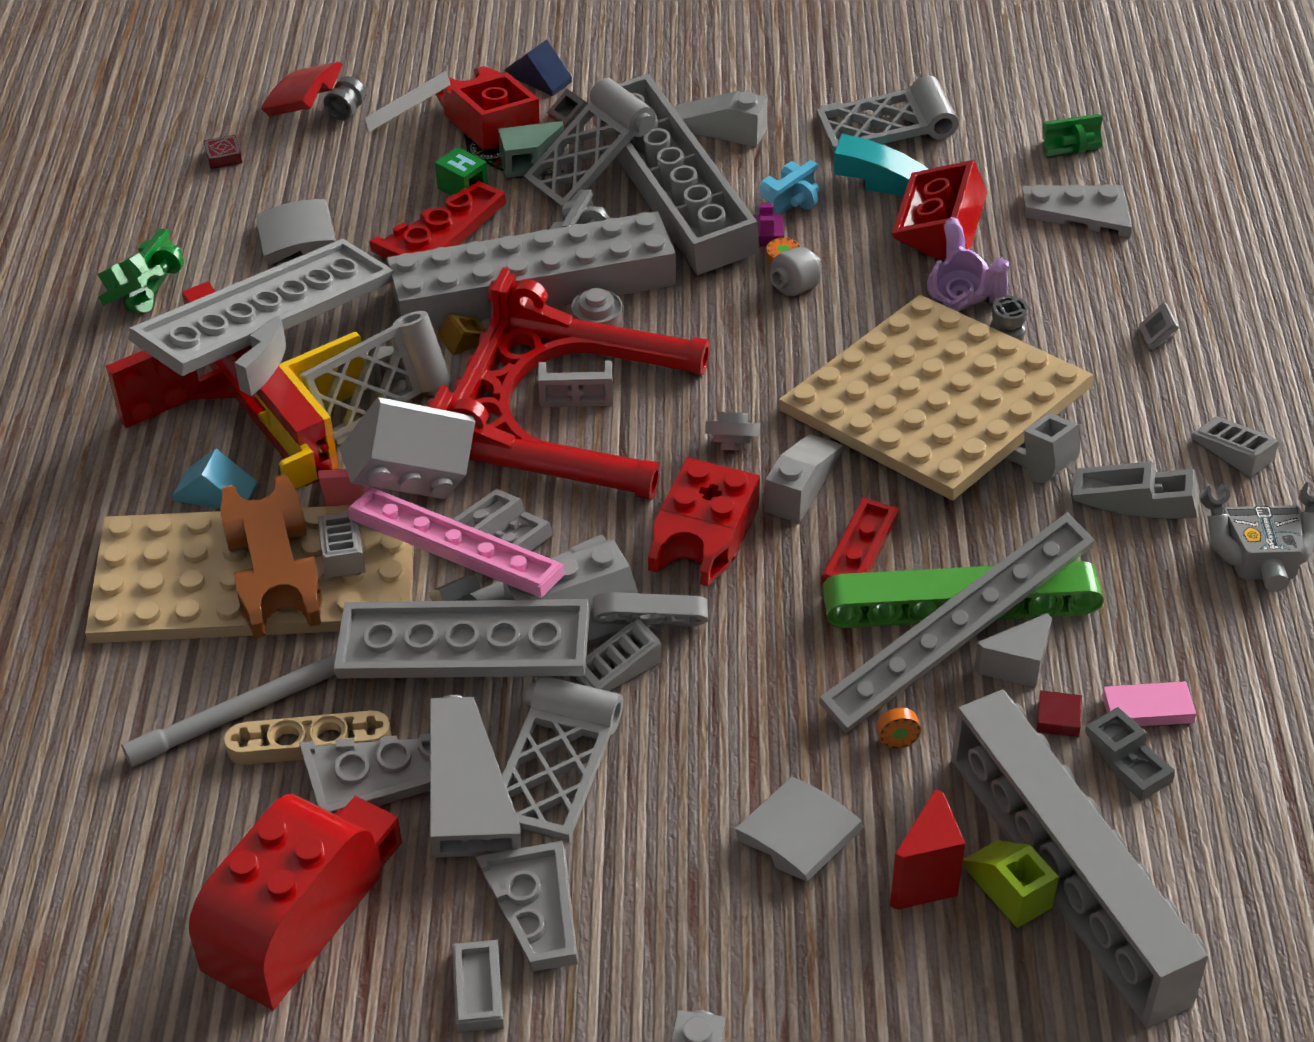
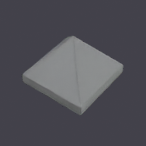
[1138,302,1179,351]

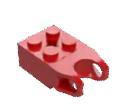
[436,66,540,150]
[648,457,760,586]

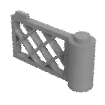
[817,76,959,155]
[524,78,656,208]
[300,311,451,445]
[502,676,623,842]

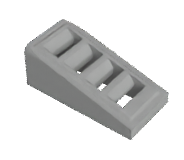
[1191,416,1279,478]
[318,512,366,578]
[574,619,662,691]

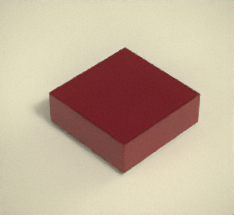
[1036,690,1082,737]

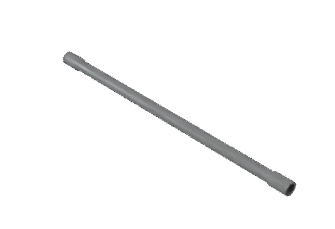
[121,534,607,768]

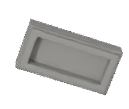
[452,940,504,1032]

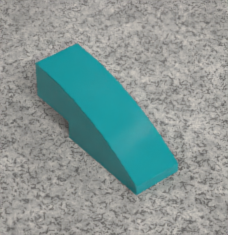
[833,134,928,196]

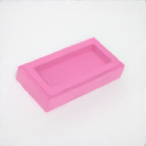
[1102,681,1196,727]

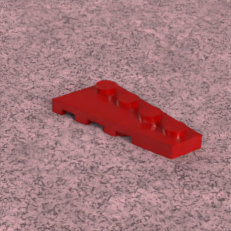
[369,181,506,258]

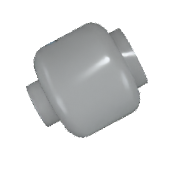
[770,247,822,297]

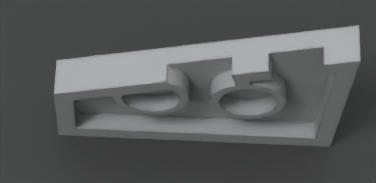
[1021,184,1132,238]
[475,841,578,972]

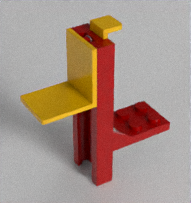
[106,281,368,489]

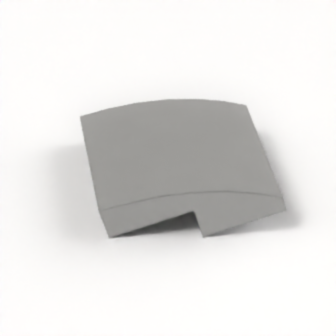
[256,199,336,265]
[453,489,554,551]
[735,777,864,882]

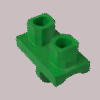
[1042,114,1102,156]
[138,228,184,294]
[97,252,164,314]

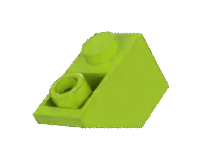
[962,840,1059,928]

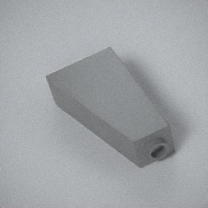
[430,695,521,858]

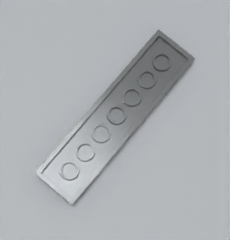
[129,239,394,376]

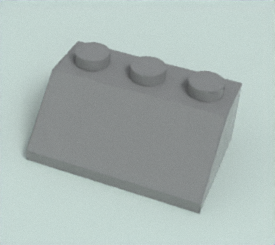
[339,397,475,499]
[503,540,647,647]

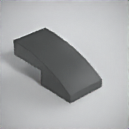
[1085,707,1175,801]

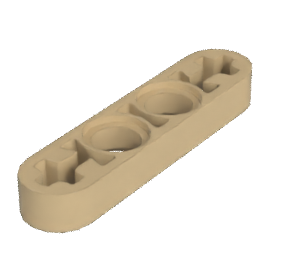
[224,710,392,765]

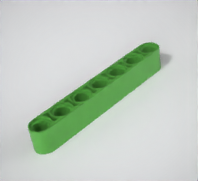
[822,561,1104,628]

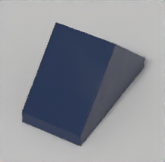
[505,40,572,96]

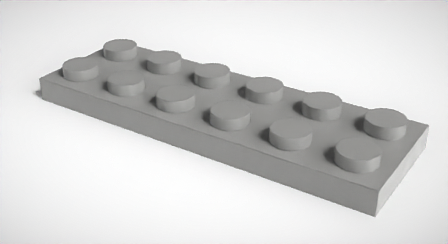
[333,599,590,678]

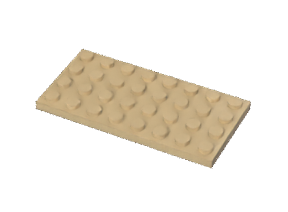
[85,502,414,644]

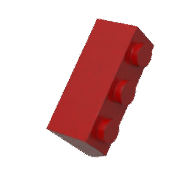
[892,160,987,259]

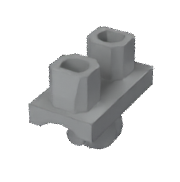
[550,189,610,229]

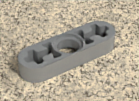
[593,592,708,627]

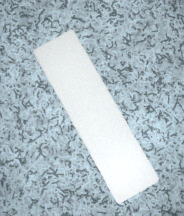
[365,71,451,132]

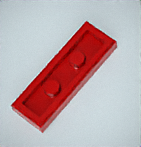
[821,497,899,586]

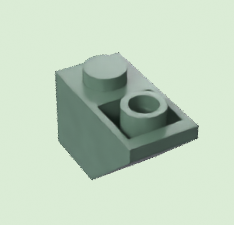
[498,121,564,178]

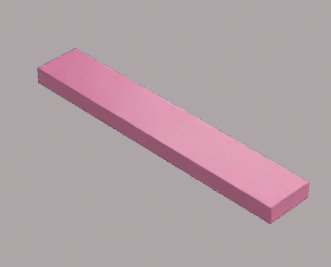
[347,487,565,598]

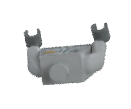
[1200,481,1314,591]

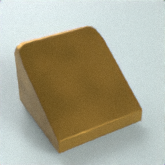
[438,314,486,354]

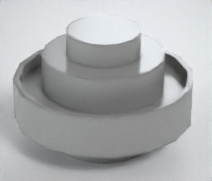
[571,288,623,326]
[705,412,760,451]

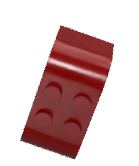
[189,794,381,1011]

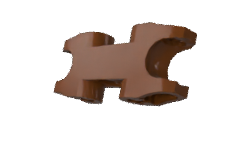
[220,474,322,639]

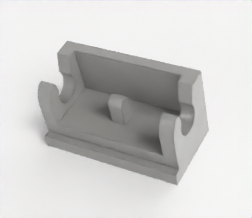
[538,360,613,407]

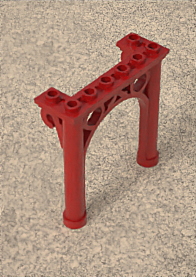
[426,267,710,500]

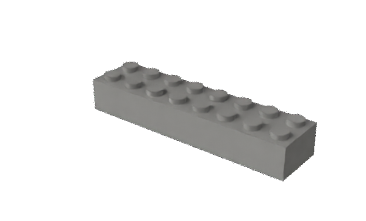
[589,74,760,275]
[387,211,676,328]
[951,689,1209,1029]

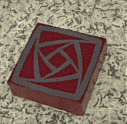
[203,135,242,168]

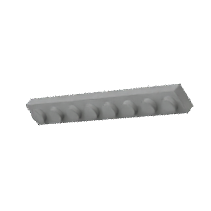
[819,512,1095,734]

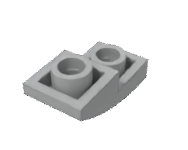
[235,315,286,396]

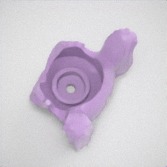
[927,217,1010,312]

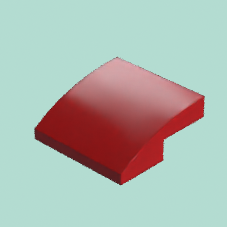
[261,61,343,116]

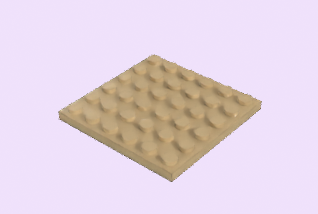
[779,295,1093,501]

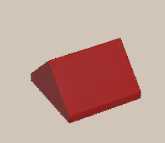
[890,789,966,910]

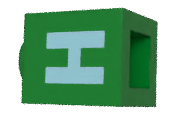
[435,147,488,196]

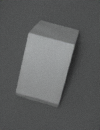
[974,613,1052,688]

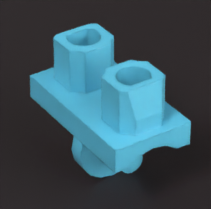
[760,160,820,214]

